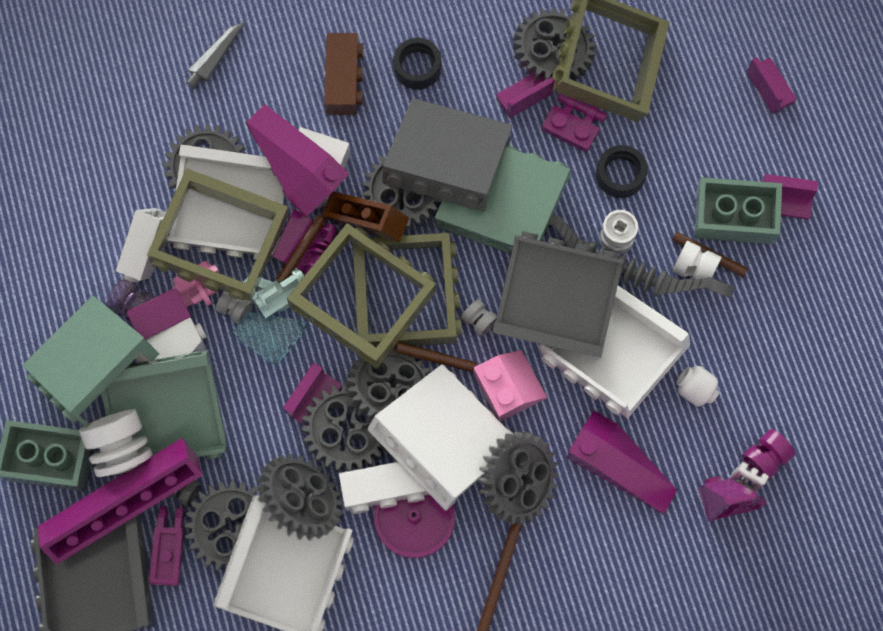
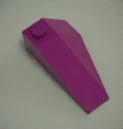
[246,104,349,217]
[566,411,677,514]
[698,476,767,522]

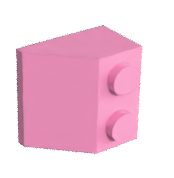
[473,350,547,422]

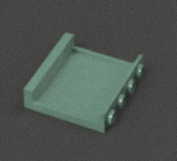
[435,145,571,254]
[22,295,159,428]
[101,350,228,473]

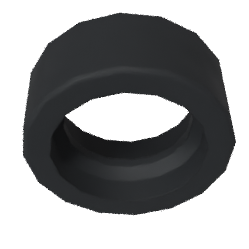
[393,37,442,90]
[596,145,647,198]

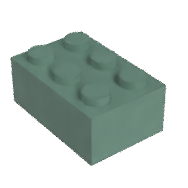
[694,177,782,244]
[0,420,94,492]

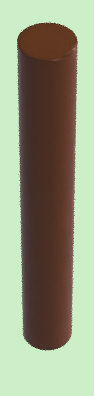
[275,214,326,284]
[672,231,748,277]
[395,342,477,372]

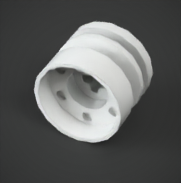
[79,409,153,477]

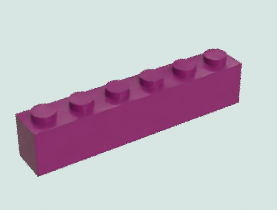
[37,437,203,565]

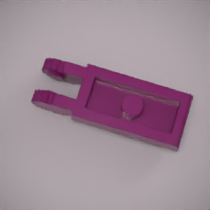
[149,506,185,586]

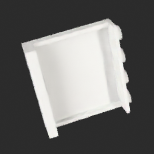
[167,145,284,260]
[539,286,690,419]
[367,364,513,511]
[213,495,354,631]

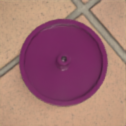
[374,495,455,559]

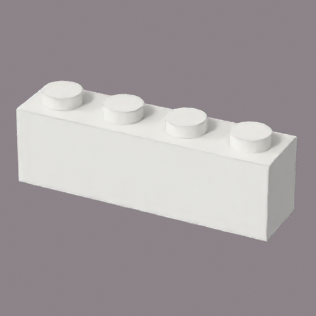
[339,462,430,514]

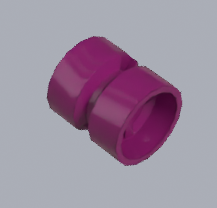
[741,429,796,482]

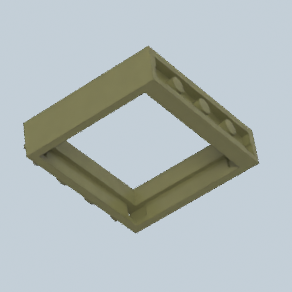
[552,0,670,122]
[147,168,288,302]
[287,223,436,369]
[353,233,462,347]

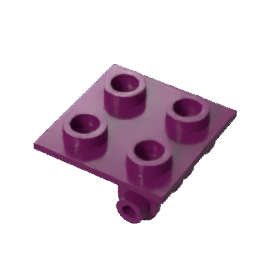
[272,209,338,281]

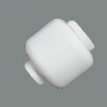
[676,366,719,407]

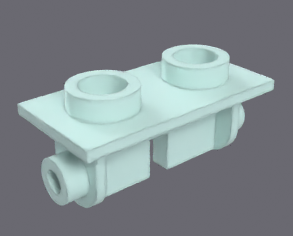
[253,267,311,318]

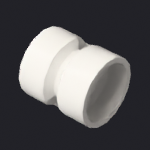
[600,210,638,255]
[672,241,721,279]

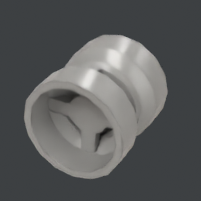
[216,292,254,325]
[461,299,497,337]

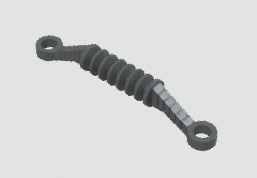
[549,213,736,298]

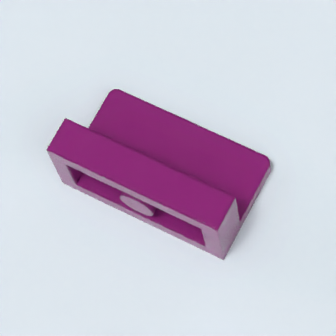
[746,57,797,114]
[496,73,555,119]
[761,174,818,220]
[127,288,191,339]
[283,362,342,426]

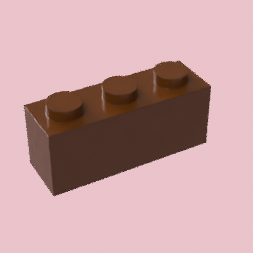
[324,33,364,115]
[322,191,409,242]

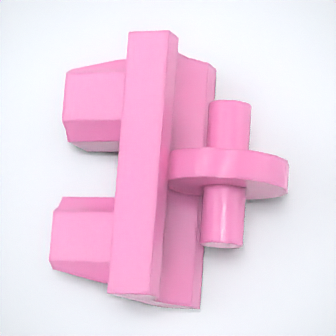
[172,261,219,307]

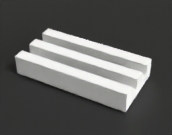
[729,462,769,492]

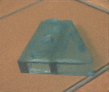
[232,312,308,367]

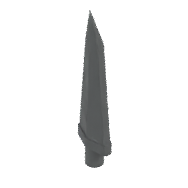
[186,21,246,89]

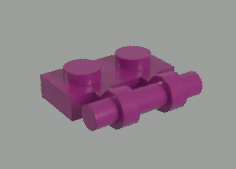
[541,93,608,153]

